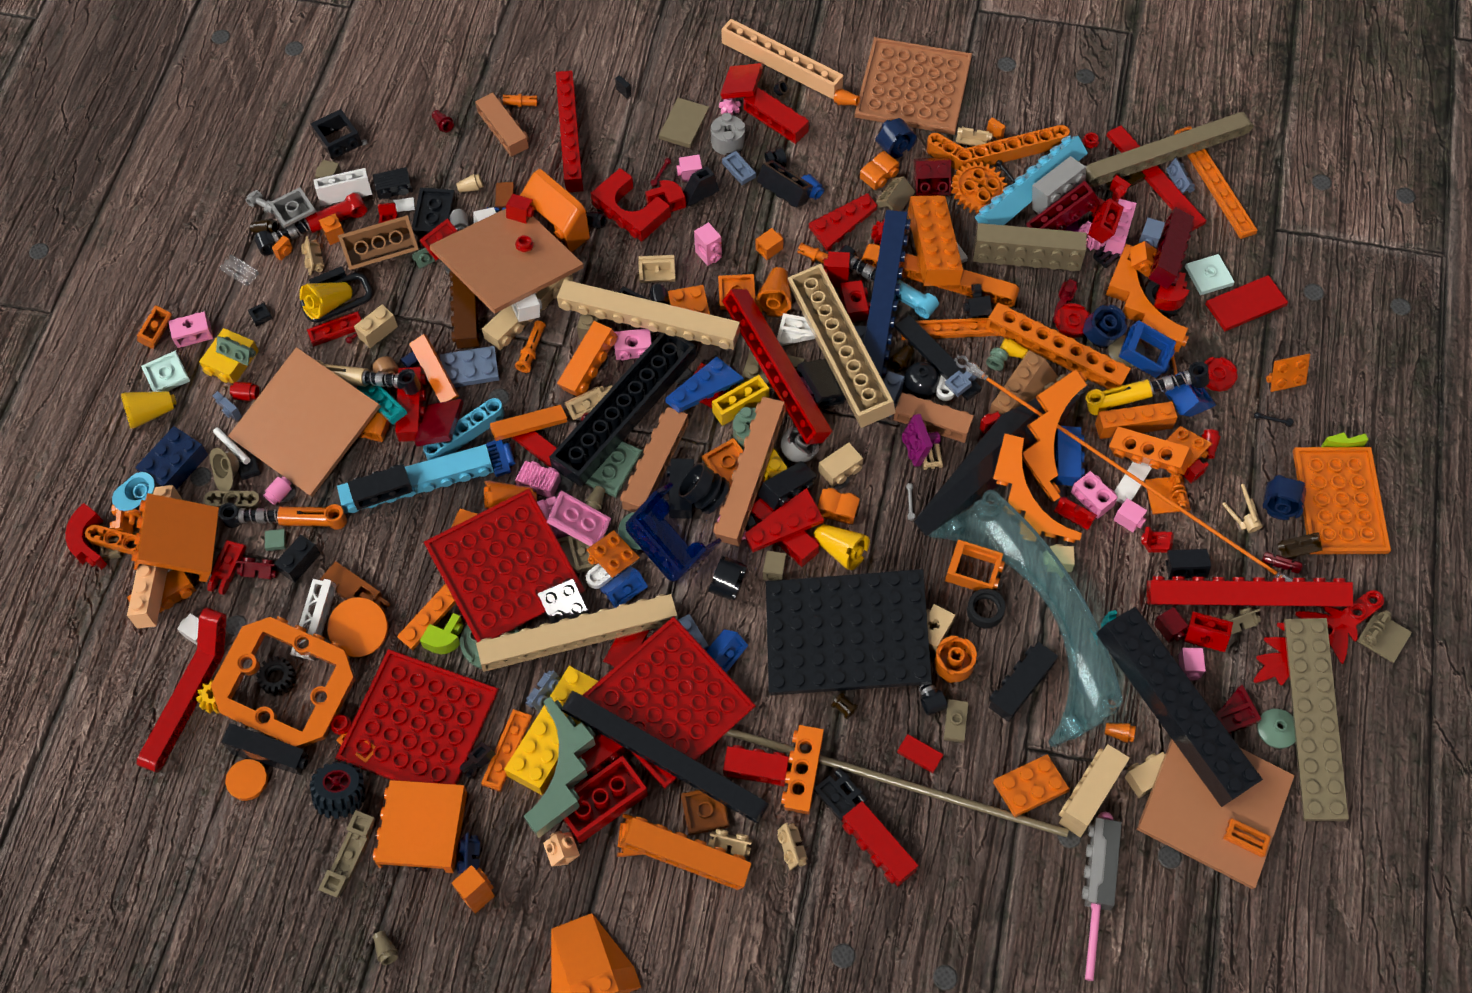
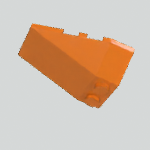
[551,913,641,993]

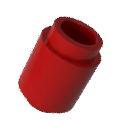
[229,382,259,401]

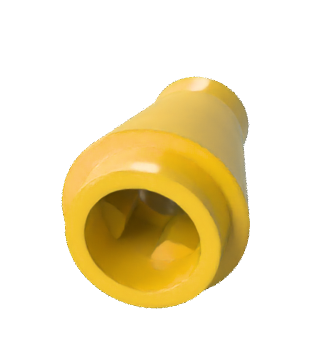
[1000,338,1028,359]

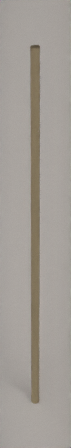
[725,728,1069,838]

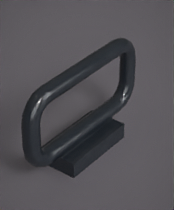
[300,266,373,323]

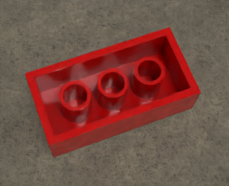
[563,756,648,844]

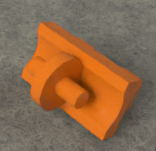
[109,505,141,534]

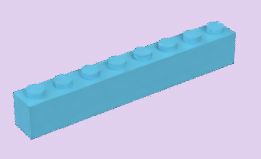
[975,136,1088,225]
[337,444,494,513]

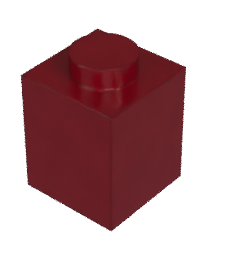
[1154,607,1189,643]

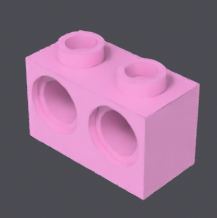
[1071,471,1118,519]

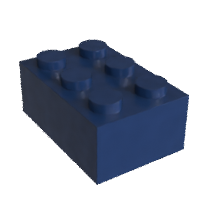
[135,426,208,490]

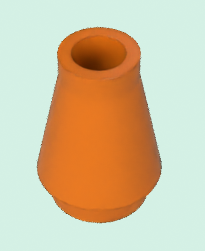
[834,88,860,106]
[1104,723,1136,743]

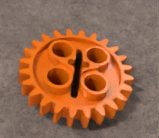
[951,161,1007,215]

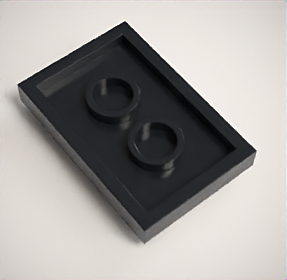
[412,188,455,235]

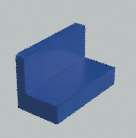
[599,566,648,608]
[707,629,748,673]

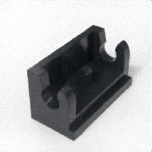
[1166,549,1211,579]

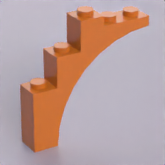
[993,434,1082,543]

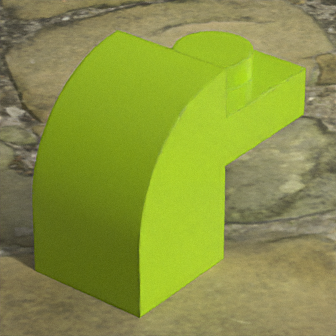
[420,613,463,654]

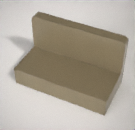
[875,176,915,211]

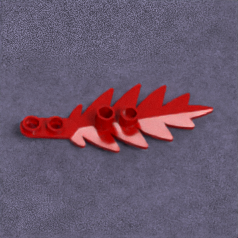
[1254,590,1384,686]

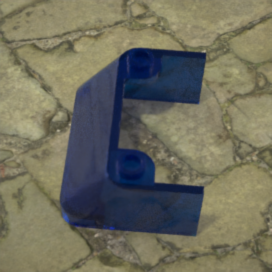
[626,483,722,581]

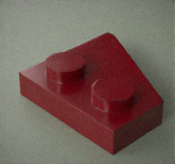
[1216,685,1262,734]

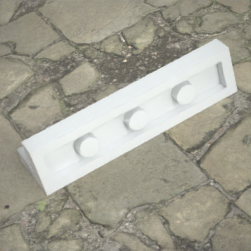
[290,579,337,661]

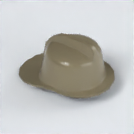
[210,448,239,491]

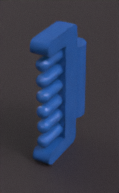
[486,440,515,477]

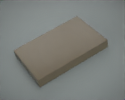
[659,98,709,149]

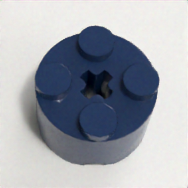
[875,118,917,159]
[1083,305,1127,348]
[1263,475,1306,520]

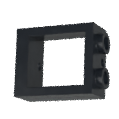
[310,109,363,160]

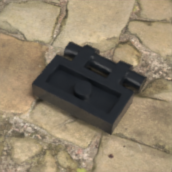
[814,768,868,822]

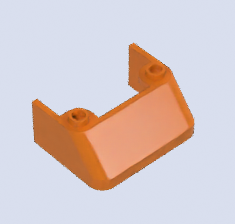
[520,169,590,253]

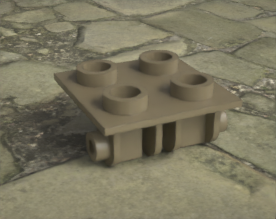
[1357,610,1412,663]

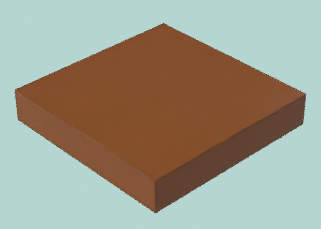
[681,790,730,836]

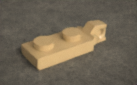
[565,385,613,420]

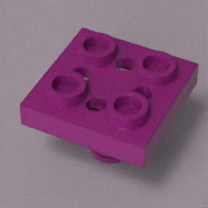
[902,414,940,467]

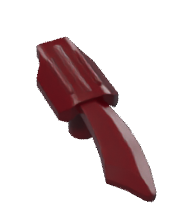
[1053,279,1078,323]

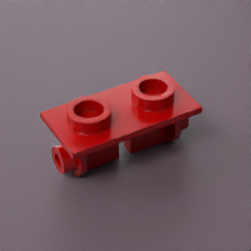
[1054,496,1097,531]

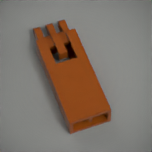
[320,561,391,612]

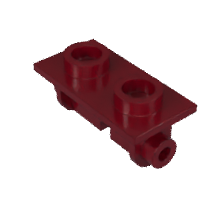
[236,557,278,580]

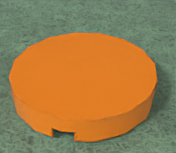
[225,759,269,801]

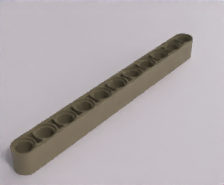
[1086,112,1254,187]

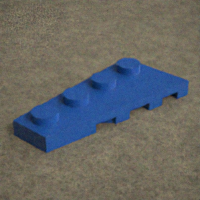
[665,357,744,413]

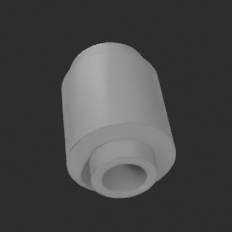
[450,209,469,231]

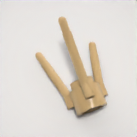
[1222,484,1263,533]

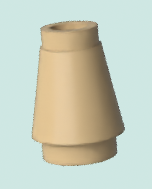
[456,174,484,193]

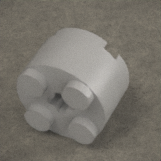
[711,113,745,155]

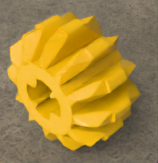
[196,679,219,714]

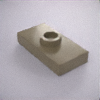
[943,699,968,743]

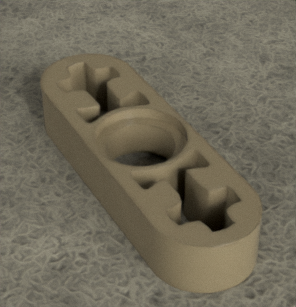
[204,491,262,510]

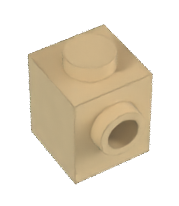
[1044,544,1075,572]

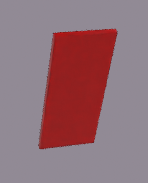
[603,630,649,667]

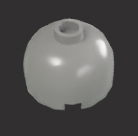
[781,425,819,463]

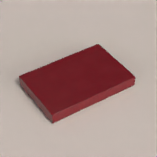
[414,399,464,446]

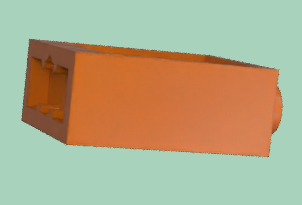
[945,539,1005,591]

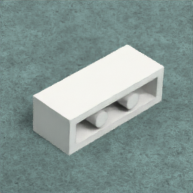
[314,168,372,206]

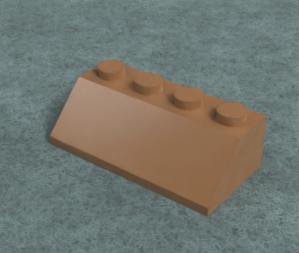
[338,215,419,270]
[990,350,1058,415]

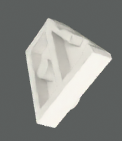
[777,313,815,346]

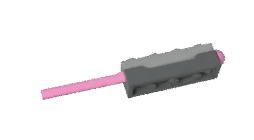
[1082,812,1122,981]

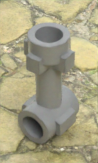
[245,190,274,214]

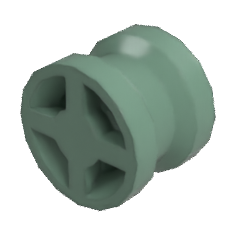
[986,348,1009,371]

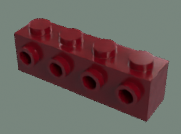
[1026,181,1100,231]

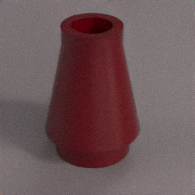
[432,110,454,133]

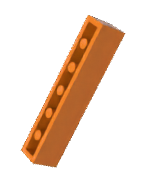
[620,817,751,890]

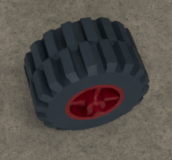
[310,761,365,819]

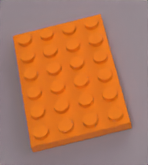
[1293,447,1391,554]

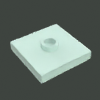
[1185,254,1234,295]
[141,350,190,392]

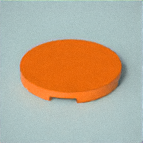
[327,597,388,658]

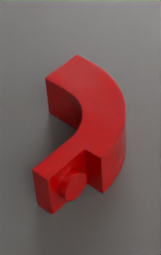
[65,503,107,570]

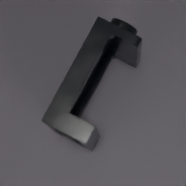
[796,359,846,408]

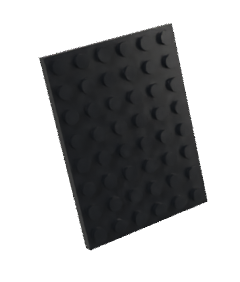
[766,569,932,695]

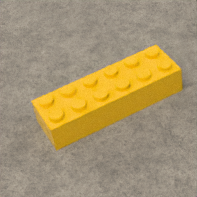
[504,666,598,796]

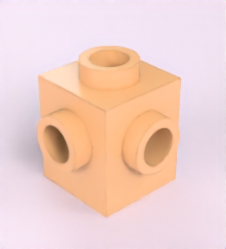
[543,831,580,866]

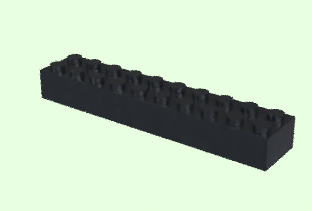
[549,333,696,487]
[1096,607,1263,807]

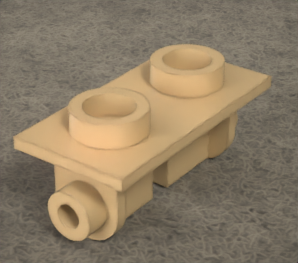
[955,126,992,146]
[301,236,324,276]
[777,823,808,870]
[708,829,753,857]

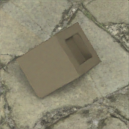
[763,551,786,581]

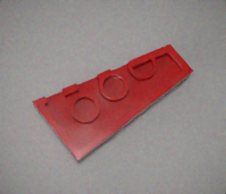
[809,193,877,252]
[745,488,824,552]

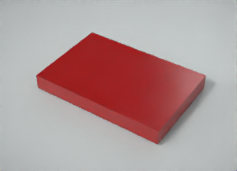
[720,63,763,99]

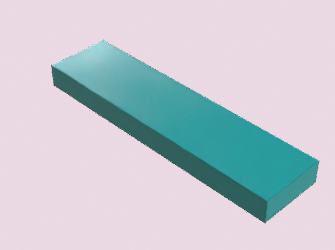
[356,384,408,425]

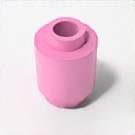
[263,477,292,505]

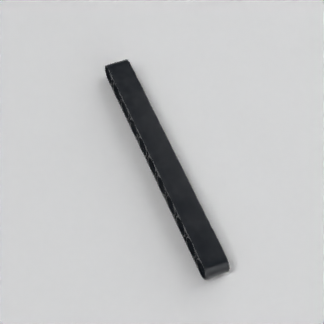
[561,691,769,823]

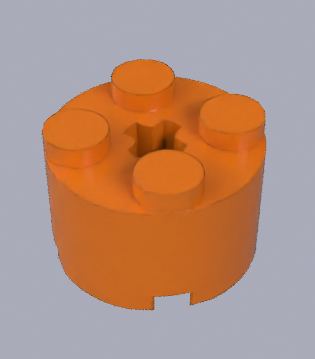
[934,636,977,683]

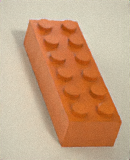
[908,195,963,286]

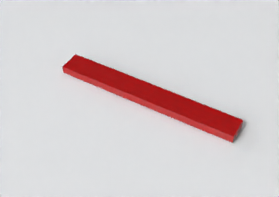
[1106,125,1207,231]

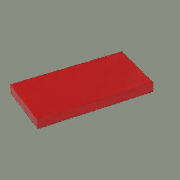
[1205,275,1288,332]

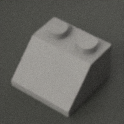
[269,187,316,228]

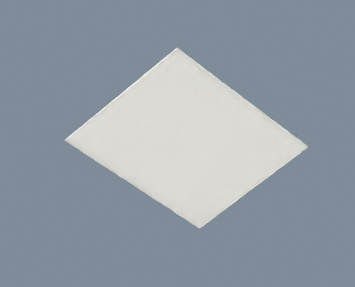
[393,197,415,212]

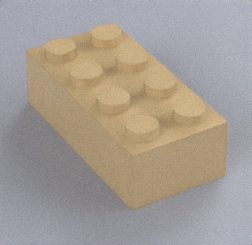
[1059,744,1130,838]

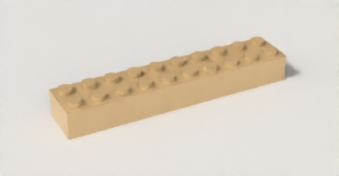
[788,264,896,428]

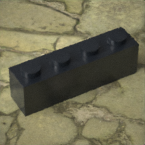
[989,642,1058,722]

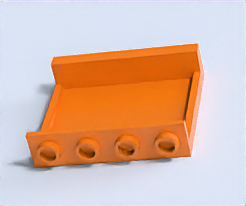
[131,493,219,582]
[373,780,467,873]

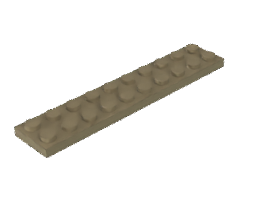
[1284,618,1349,821]

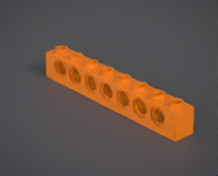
[985,303,1131,389]

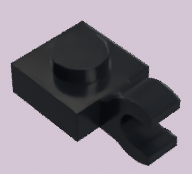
[459,742,496,779]

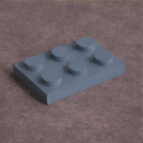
[440,346,499,387]

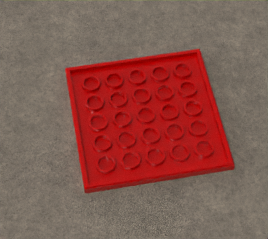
[423,488,585,642]
[582,616,756,789]
[335,649,499,785]

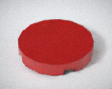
[1055,303,1090,338]
[1204,357,1238,392]

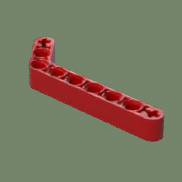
[137,608,227,773]

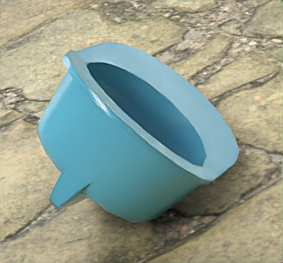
[112,472,155,511]

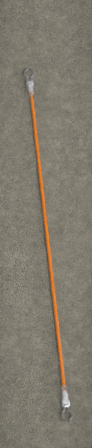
[954,355,1293,582]

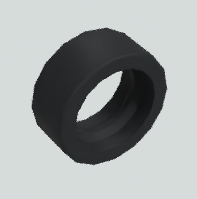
[966,588,1006,629]

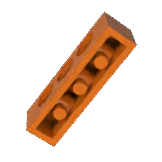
[1109,426,1193,475]
[781,725,824,815]

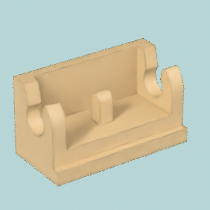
[639,255,675,283]

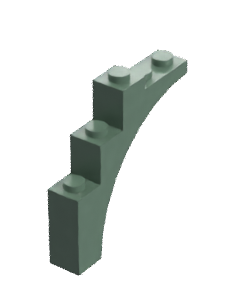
[524,697,596,838]

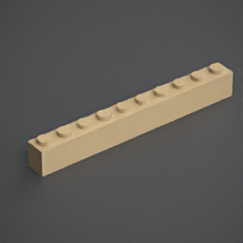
[557,280,740,350]
[476,594,677,672]

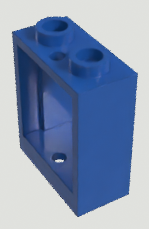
[1118,320,1176,378]

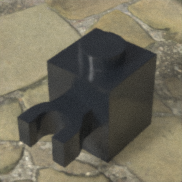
[963,284,992,317]

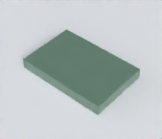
[585,441,643,498]

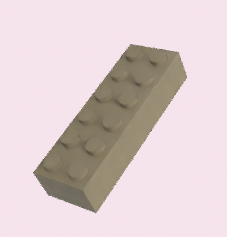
[973,223,1087,271]

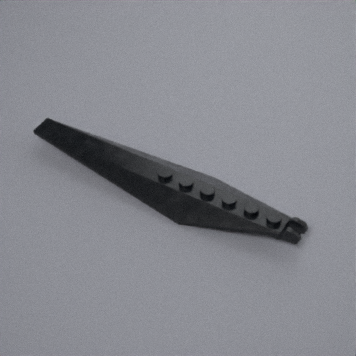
[913,386,1089,537]

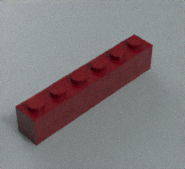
[1148,207,1194,289]

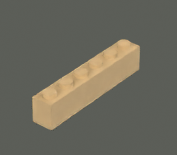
[482,274,573,350]

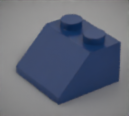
[1165,372,1216,417]

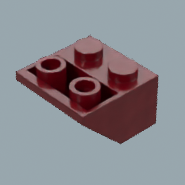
[914,157,951,196]

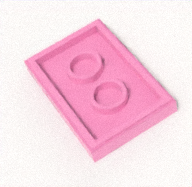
[547,490,611,546]

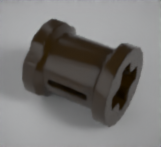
[831,692,858,720]

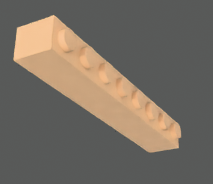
[721,19,843,99]
[127,485,182,629]

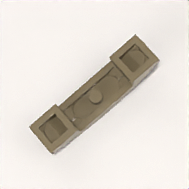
[318,810,375,898]

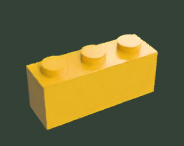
[712,375,769,426]

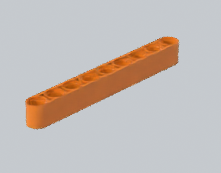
[862,244,1019,307]

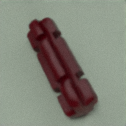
[1262,552,1302,574]

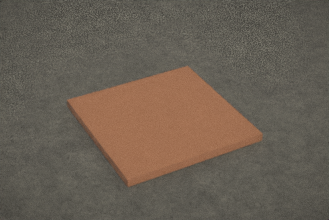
[854,37,972,135]
[430,209,583,314]
[228,347,381,497]
[1136,738,1294,889]

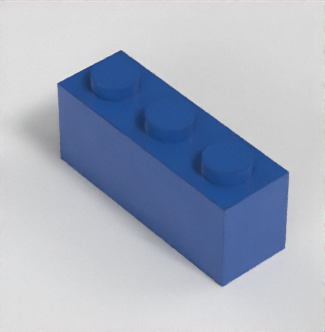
[1055,426,1085,486]

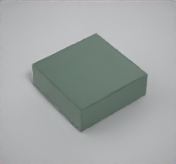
[265,529,286,551]

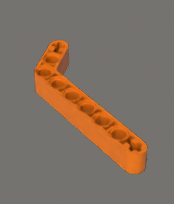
[926,125,1070,170]

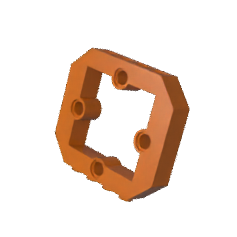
[211,616,355,748]

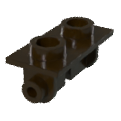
[1278,532,1323,558]

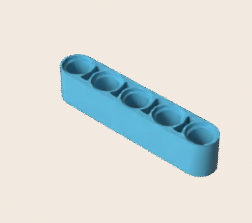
[423,398,504,460]

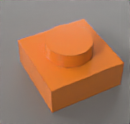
[272,235,293,261]

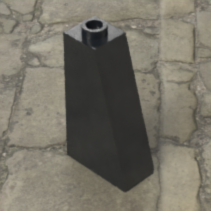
[221,723,309,775]

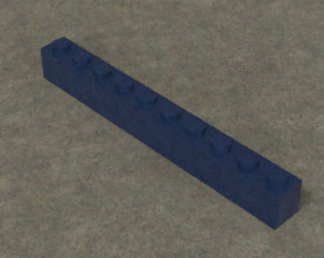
[864,210,911,380]

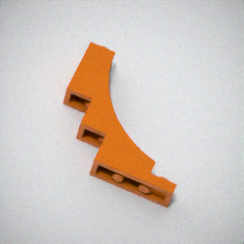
[1106,244,1189,352]
[1022,369,1087,502]

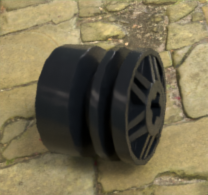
[678,463,729,514]

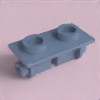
[1166,158,1195,194]
[525,670,561,713]

